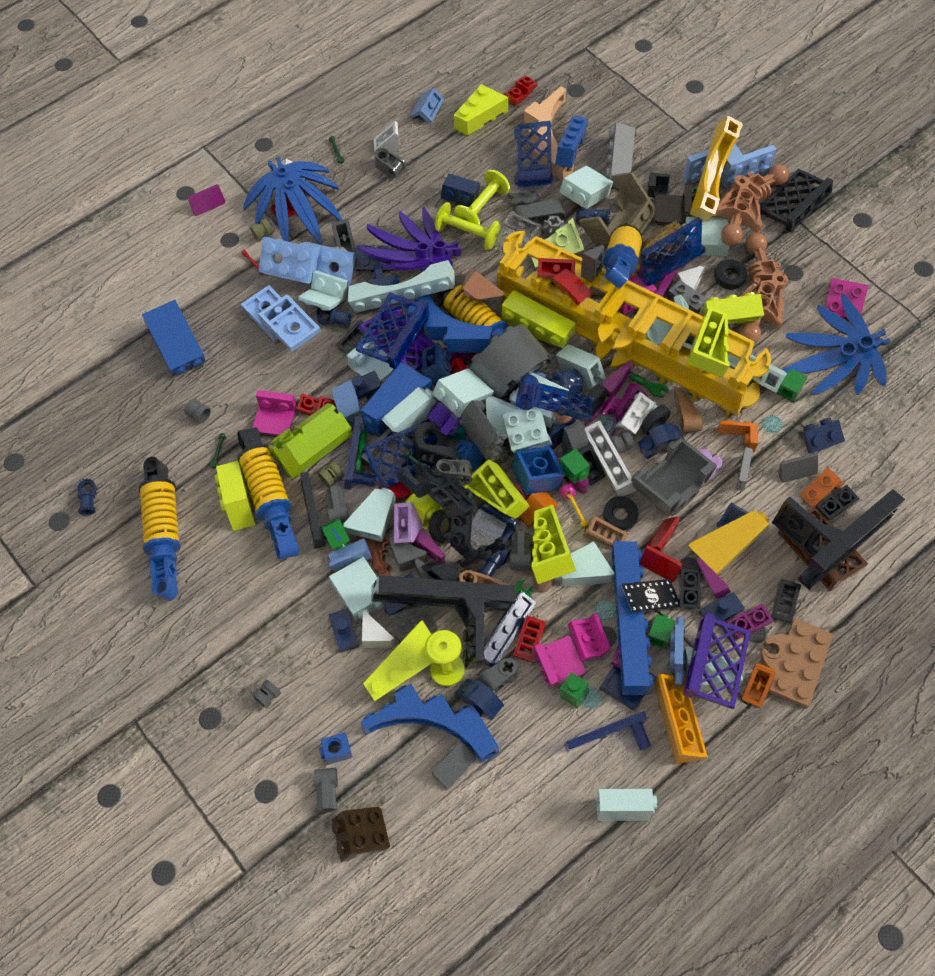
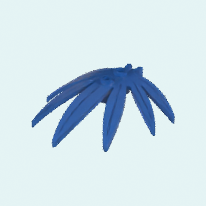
[243,157,342,245]
[783,294,890,395]

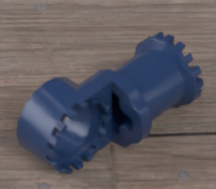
[576,207,610,225]
[317,308,352,328]
[77,478,97,516]
[477,548,511,577]

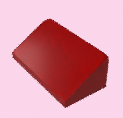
[537,258,576,278]
[648,516,680,552]
[639,545,682,582]

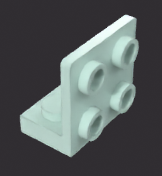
[299,270,348,311]
[347,337,398,383]
[503,404,552,454]

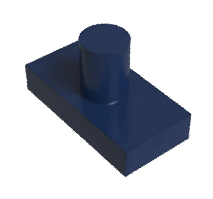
[352,370,382,399]
[699,592,745,627]
[328,608,359,653]

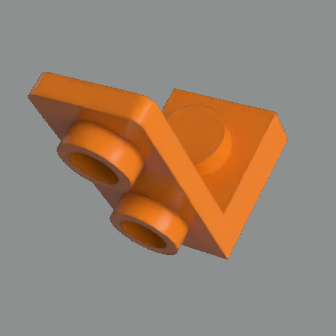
[717,420,758,452]
[800,467,845,507]

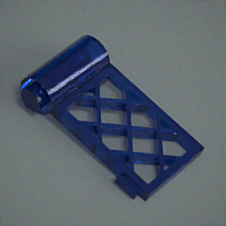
[514,121,553,188]
[516,374,594,422]

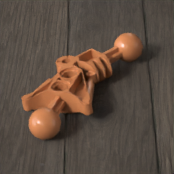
[714,164,789,246]
[738,232,788,344]

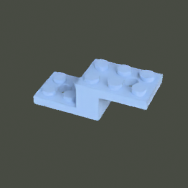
[683,144,777,188]
[259,236,355,288]
[241,285,321,352]

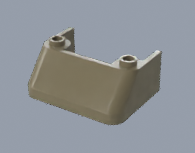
[578,172,655,249]

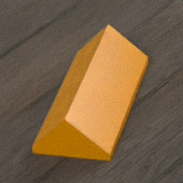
[654,674,708,764]

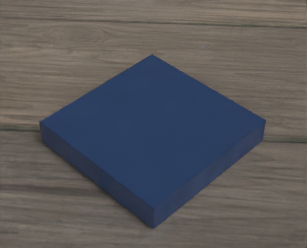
[599,666,657,712]

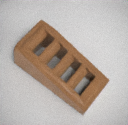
[583,516,628,548]

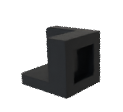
[647,173,670,198]

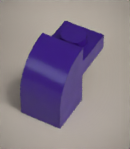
[428,400,462,436]

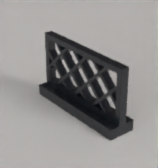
[760,168,833,233]

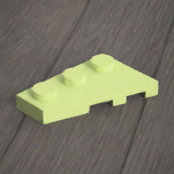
[531,218,585,269]

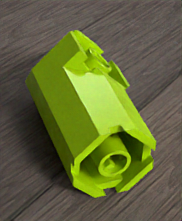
[268,403,352,479]

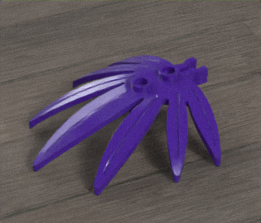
[358,207,461,272]

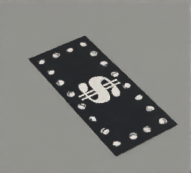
[621,579,679,613]

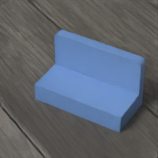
[410,88,444,124]
[331,381,361,426]
[328,538,372,572]

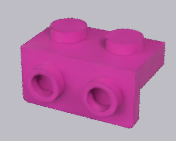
[568,613,611,661]

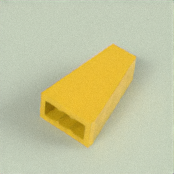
[688,510,769,575]

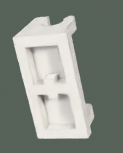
[616,392,655,434]

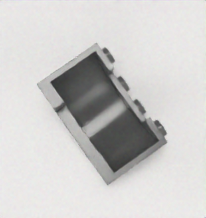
[469,324,553,399]
[459,400,514,463]
[631,437,717,516]

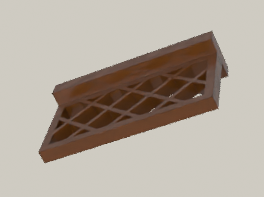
[778,506,868,591]

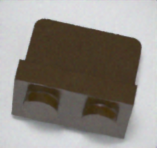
[655,184,695,225]
[332,807,390,862]

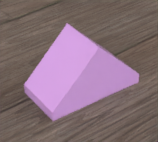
[394,502,423,543]

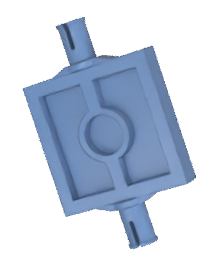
[670,617,685,686]

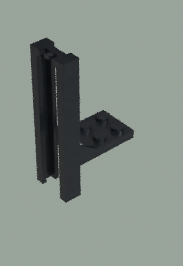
[772,489,905,591]
[371,575,516,668]

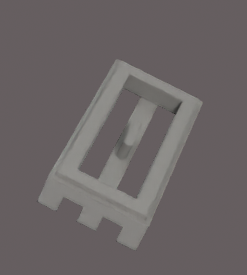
[736,447,753,490]

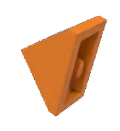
[519,492,558,528]
[742,663,776,707]

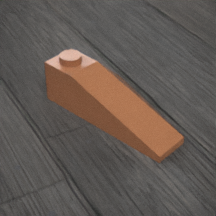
[461,267,504,299]

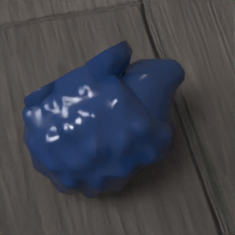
[547,368,583,399]

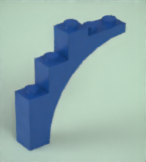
[405,294,493,353]
[361,684,499,763]

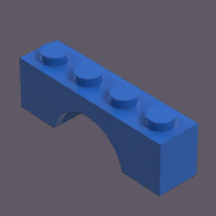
[555,116,588,168]

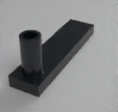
[301,472,326,549]

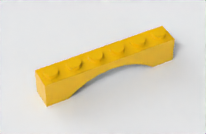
[690,116,742,221]

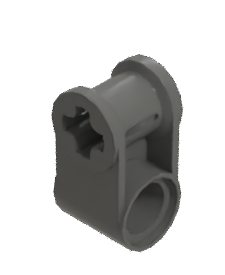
[375,148,406,178]
[435,459,472,486]
[478,658,517,693]

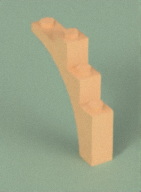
[524,86,574,181]

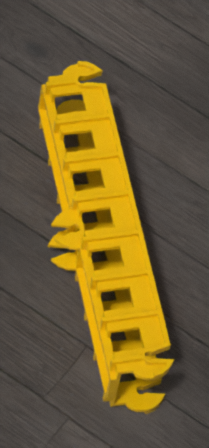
[497,231,771,417]

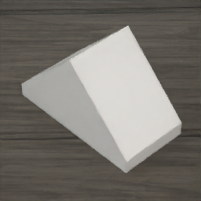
[374,121,400,152]
[676,266,704,290]
[362,611,395,648]

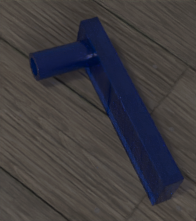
[343,414,376,490]
[564,711,652,752]

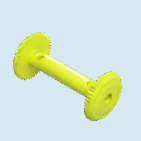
[454,170,510,225]
[435,202,500,250]
[425,630,465,687]

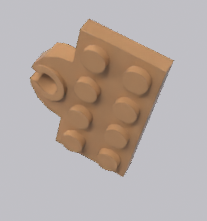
[760,618,833,709]

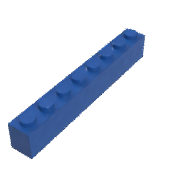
[612,541,653,695]

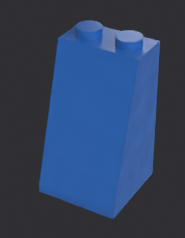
[142,300,205,376]
[361,363,432,438]

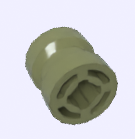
[250,218,273,241]
[317,461,344,487]

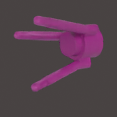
[585,395,621,437]

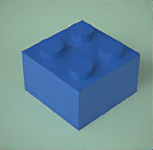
[511,446,565,495]

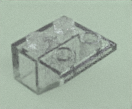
[494,211,541,262]

